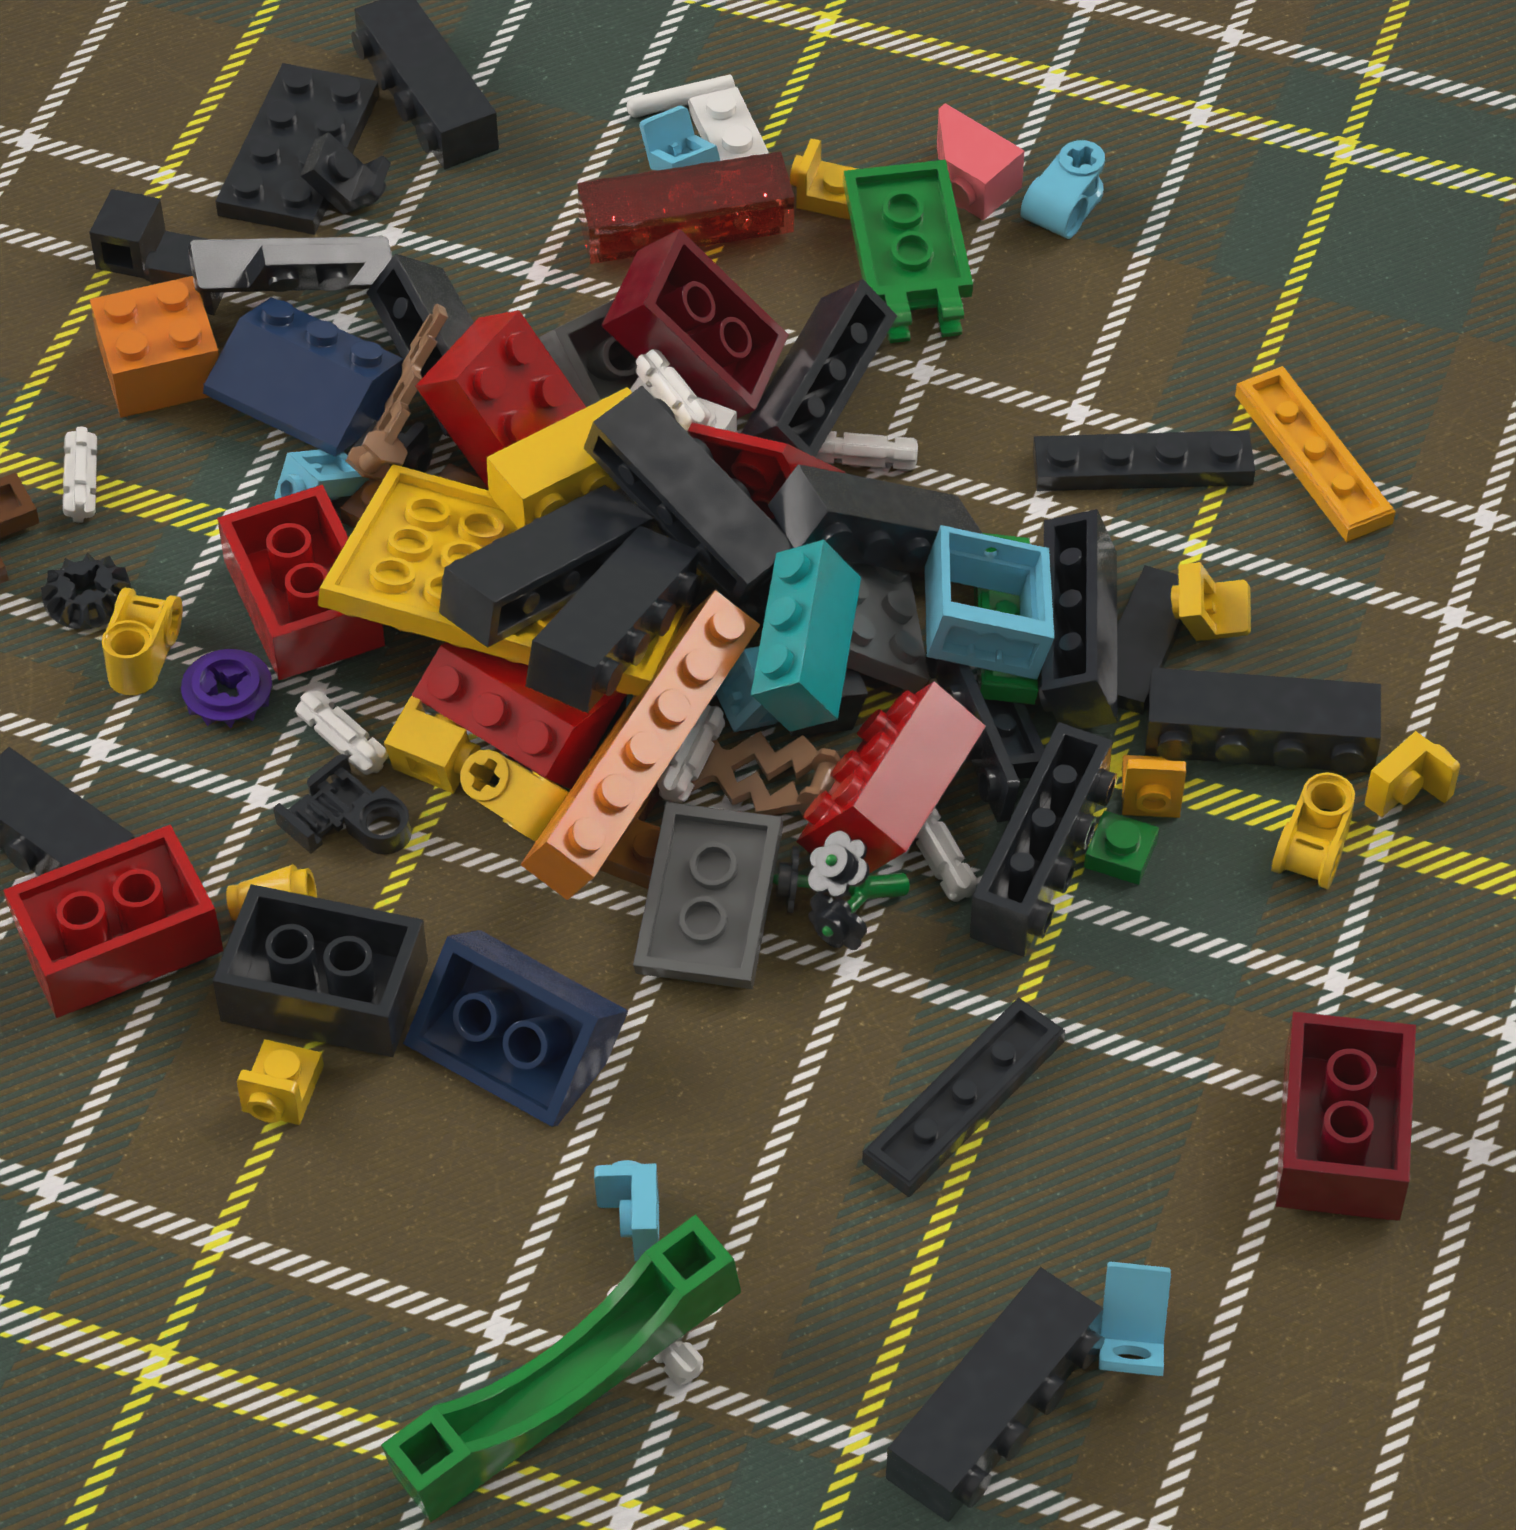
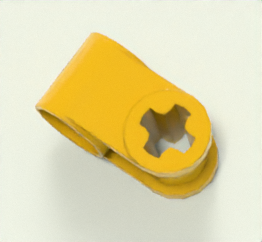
[102,587,183,695]
[460,750,569,842]
[1271,772,1355,889]

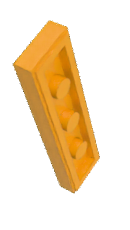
[1235,366,1396,542]

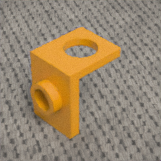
[1122,755,1186,818]

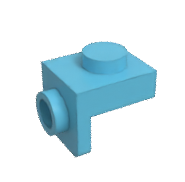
[639,105,721,184]

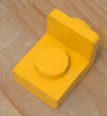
[790,138,857,220]
[1364,731,1460,818]
[237,1039,324,1125]

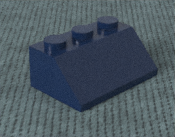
[203,297,403,457]
[403,930,628,1127]

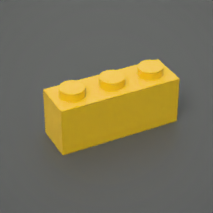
[487,387,632,529]

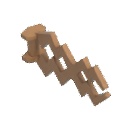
[346,304,448,481]
[668,731,841,815]

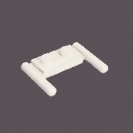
[627,74,778,206]

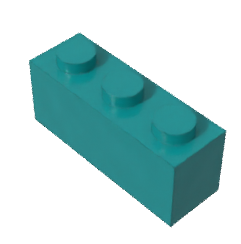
[751,540,861,731]

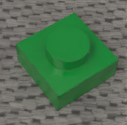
[1084,810,1159,885]

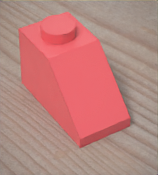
[937,103,1025,220]

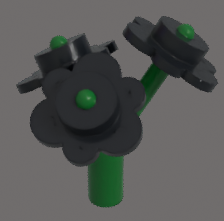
[773,831,910,950]

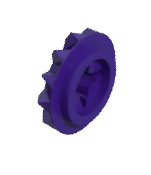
[181,649,273,728]

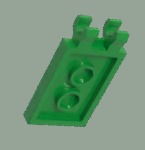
[843,160,973,343]

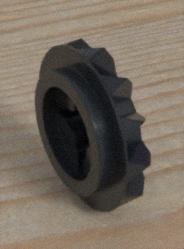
[41,552,132,629]

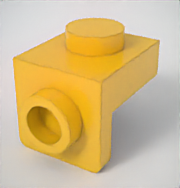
[1171,562,1251,641]

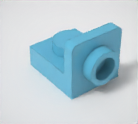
[275,449,369,500]
[716,646,778,732]
[594,1160,659,1261]

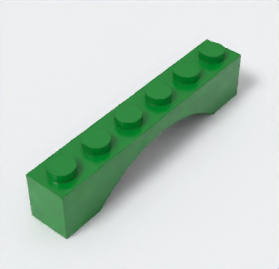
[381,1214,741,1522]

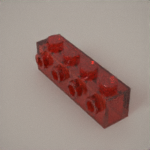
[577,151,794,264]

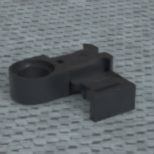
[273,754,412,855]

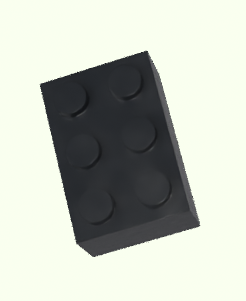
[213,884,428,1057]

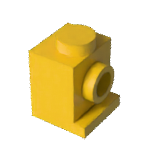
[384,696,481,794]

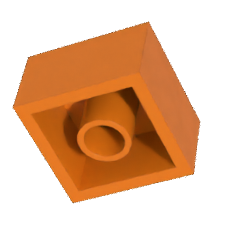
[90,276,219,418]

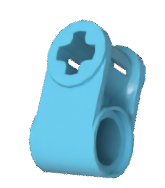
[1020,140,1105,239]

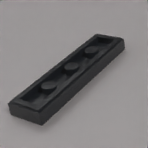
[862,997,1066,1197]

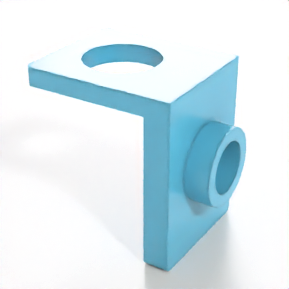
[1099,1262,1171,1376]

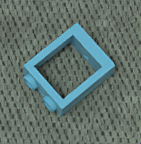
[925,525,1054,679]

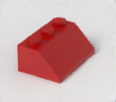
[411,642,627,789]
[3,824,224,1019]

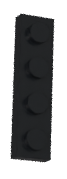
[1033,430,1255,491]

